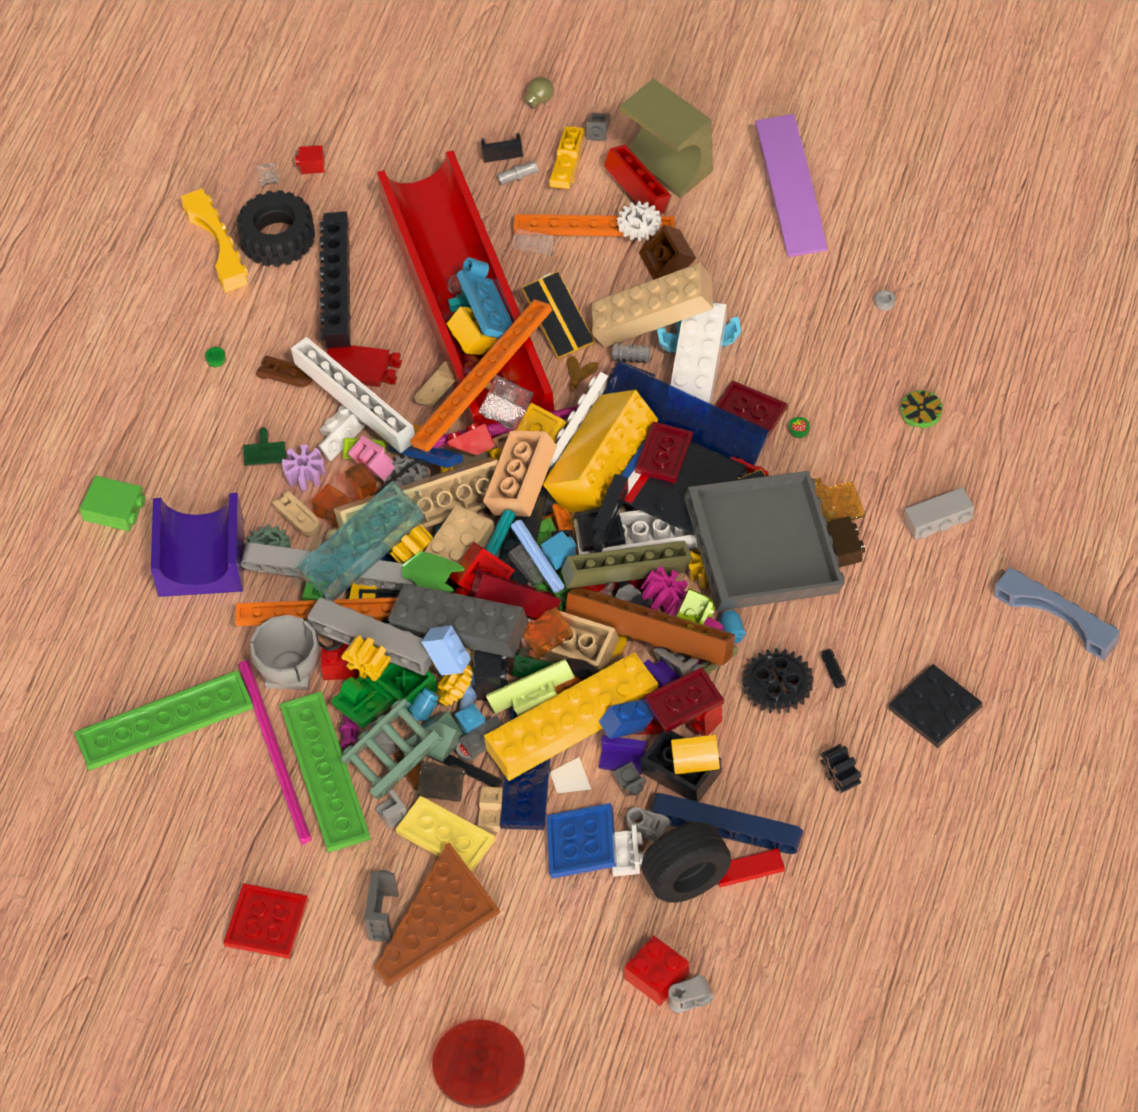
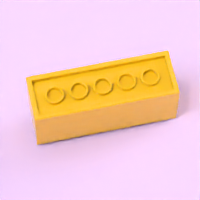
[543,390,659,513]

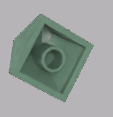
[406,711,464,762]

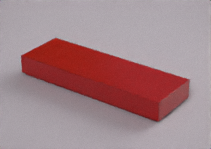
[718,848,785,888]

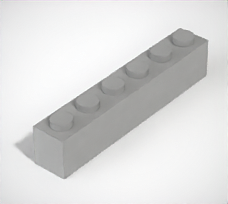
[307,597,433,676]

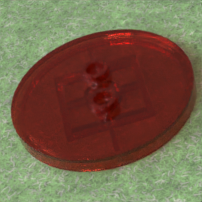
[432,1020,526,1108]

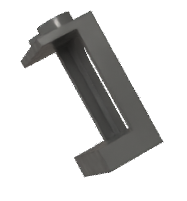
[364,870,399,942]

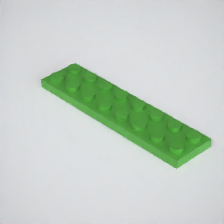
[74,670,253,771]
[280,691,371,853]

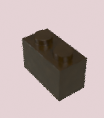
[827,516,865,568]

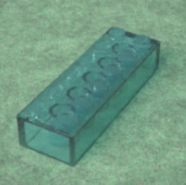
[297,481,425,601]

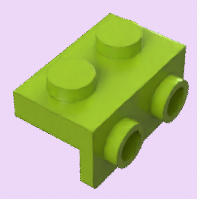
[676,588,715,624]

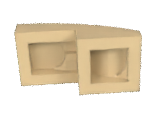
[477,787,504,832]

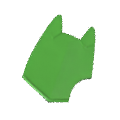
[402,551,465,592]

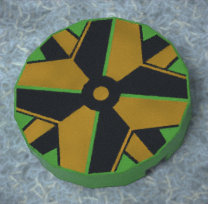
[901,391,942,428]

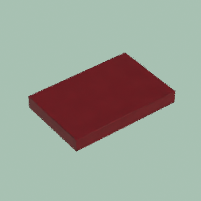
[713,380,788,438]
[635,421,693,484]
[644,667,724,733]

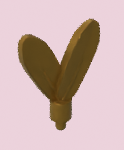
[568,356,599,392]

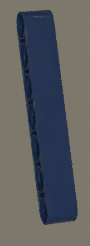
[650,793,804,854]

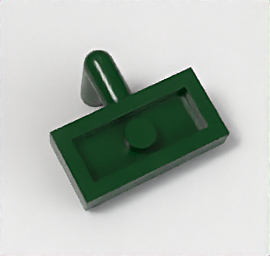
[243,427,287,466]

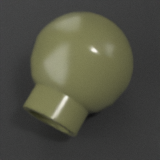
[523,77,554,108]

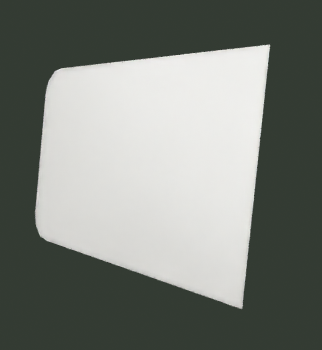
[551,757,591,793]

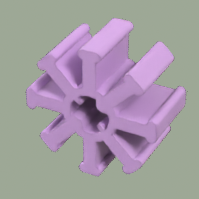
[282,445,326,491]

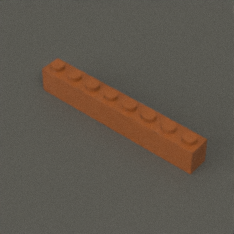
[565,587,735,666]

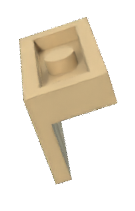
[414,361,456,406]

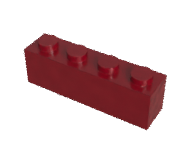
[469,569,562,623]

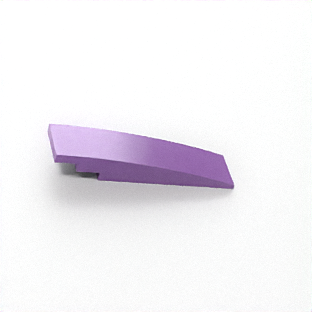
[755,114,827,257]

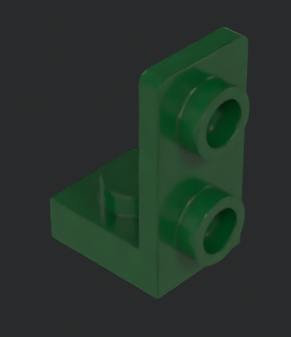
[513,647,557,678]

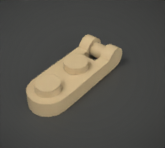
[271,490,320,536]

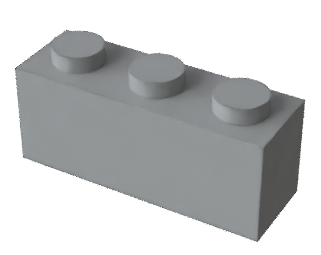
[904,487,974,540]

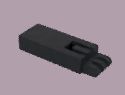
[592,474,629,553]

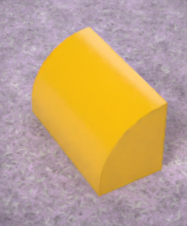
[671,735,720,774]

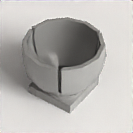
[250,615,320,690]

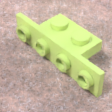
[486,659,575,716]

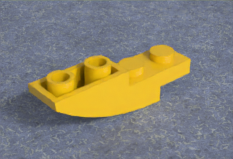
[550,126,585,189]

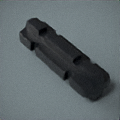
[821,649,846,689]

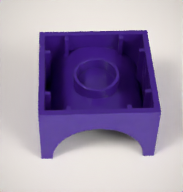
[151,493,245,597]

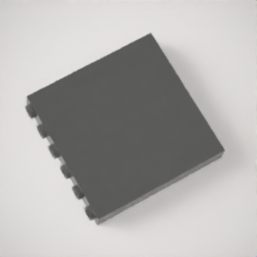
[684,471,845,611]

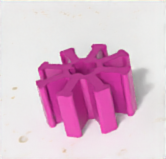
[641,567,688,614]

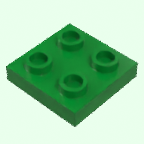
[332,677,394,729]

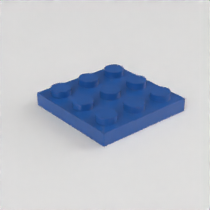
[546,803,617,879]

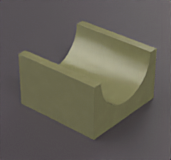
[620,78,713,198]

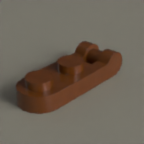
[256,356,313,387]

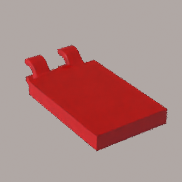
[327,345,402,387]

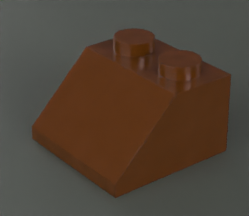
[639,225,696,279]

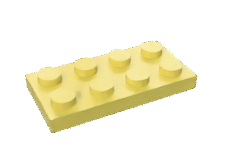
[396,796,495,872]

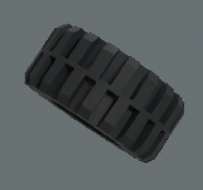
[237,190,315,267]

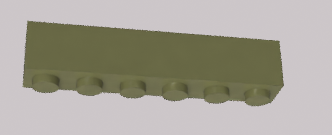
[561,541,692,589]

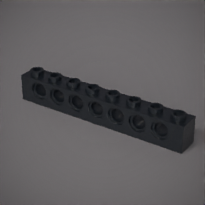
[320,211,351,348]

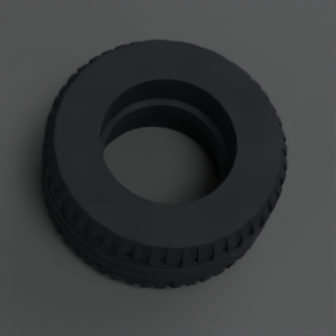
[641,822,731,903]

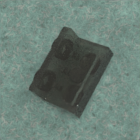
[417,762,466,802]

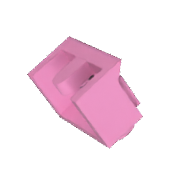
[348,436,395,481]

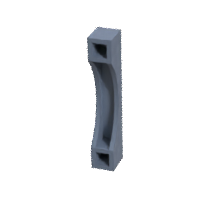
[994,567,1120,661]

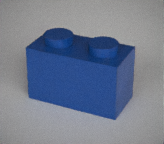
[599,699,655,739]

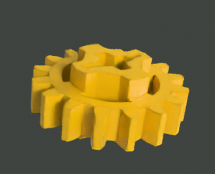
[436,665,474,707]

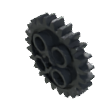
[742,648,813,714]

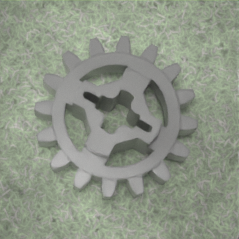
[383,455,428,490]

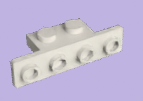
[319,392,375,461]

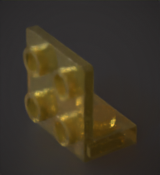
[814,478,865,522]

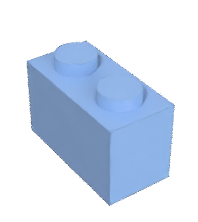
[422,625,471,675]

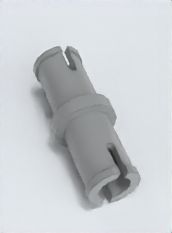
[497,160,539,185]

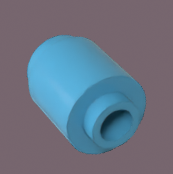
[720,610,746,644]
[409,688,439,722]

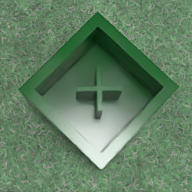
[374,663,437,714]

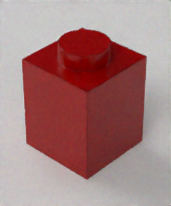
[295,145,325,174]

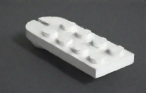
[548,372,608,472]

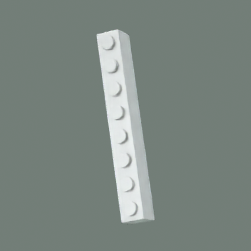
[291,337,415,453]

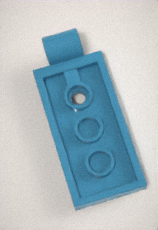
[456,257,513,339]

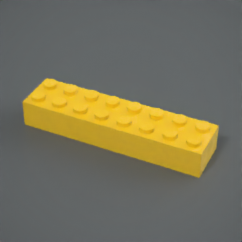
[484,652,658,781]

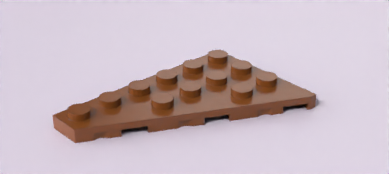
[375,842,500,988]

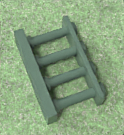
[340,698,443,800]

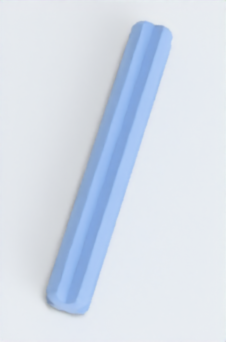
[511,520,564,593]

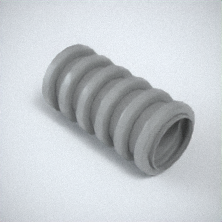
[612,343,650,363]

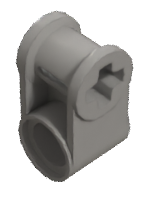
[627,807,671,842]
[668,975,714,1013]

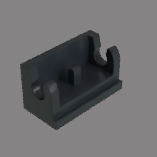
[481,133,523,163]

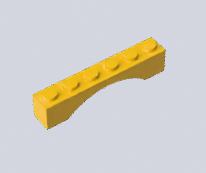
[180,188,249,293]

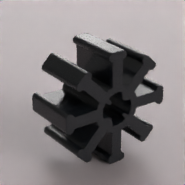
[820,744,862,794]

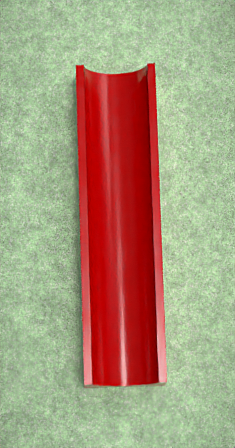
[377,150,555,439]

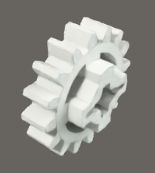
[617,201,661,241]

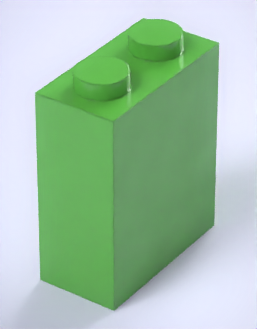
[80,475,146,532]

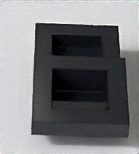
[556,658,599,680]

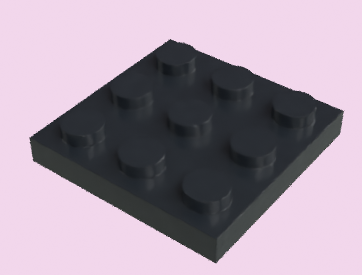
[888,664,983,748]

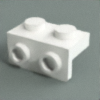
[612,824,643,876]

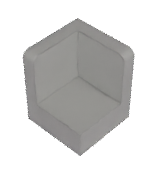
[376,789,407,829]

